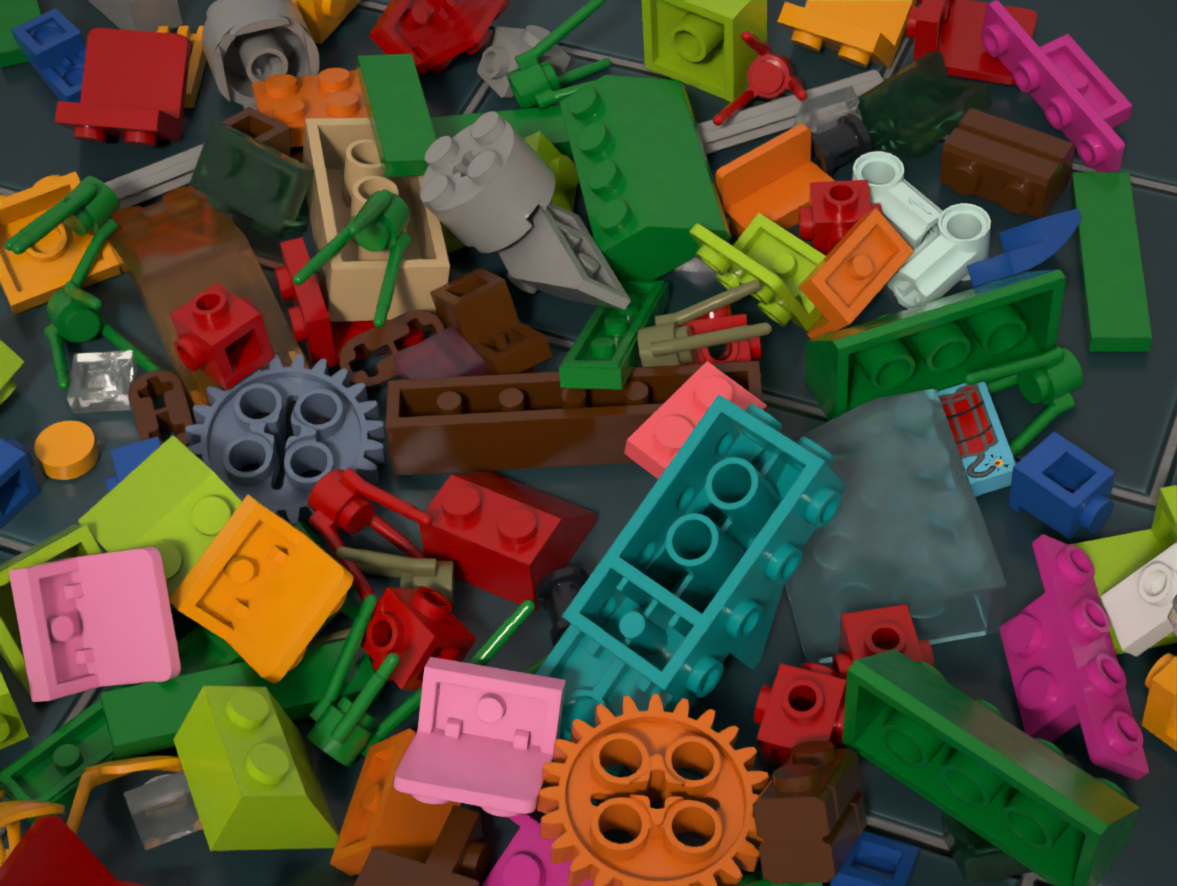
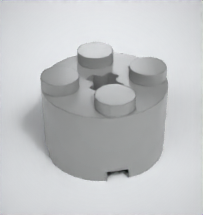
[202,0,320,110]
[420,111,555,253]

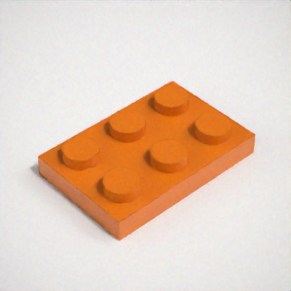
[251,68,369,148]

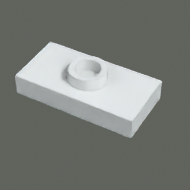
[1101,542,1177,657]

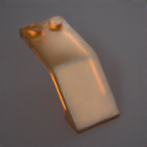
[108,186,310,408]

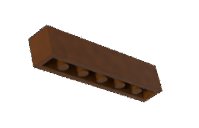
[386,361,763,475]

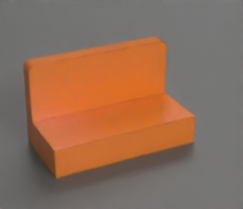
[716,123,835,238]
[798,208,914,339]
[330,728,461,877]

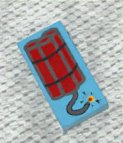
[925,382,1016,501]

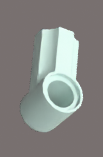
[852,151,943,250]
[887,203,991,309]

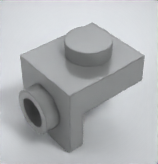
[477,25,571,98]

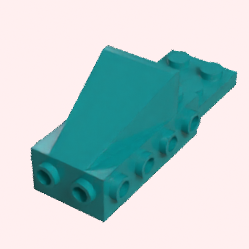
[535,394,846,806]

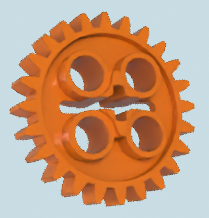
[537,694,769,886]

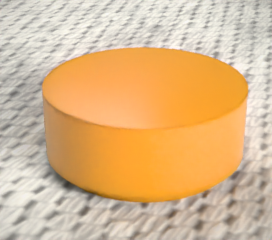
[34,420,99,480]

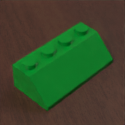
[559,75,731,281]
[805,269,1066,431]
[842,649,1140,886]

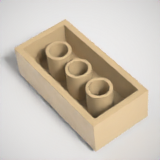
[302,118,450,322]

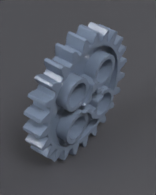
[185,353,385,526]

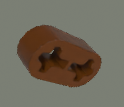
[338,309,446,393]
[129,370,194,447]

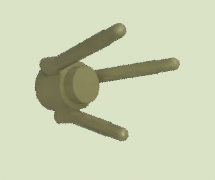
[637,280,772,378]
[307,547,455,648]

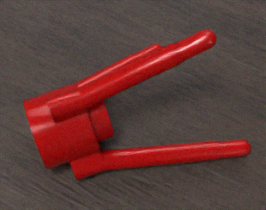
[713,31,807,126]
[308,468,433,601]

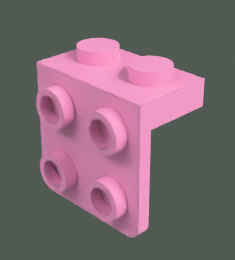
[9,547,181,702]
[394,657,566,817]

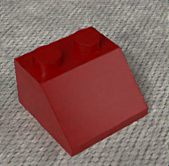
[419,471,597,612]

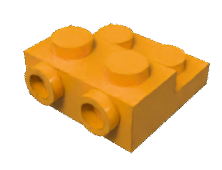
[0,171,121,315]

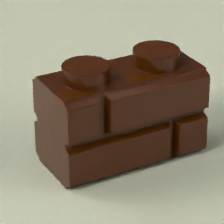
[939,108,1075,219]
[753,740,867,884]

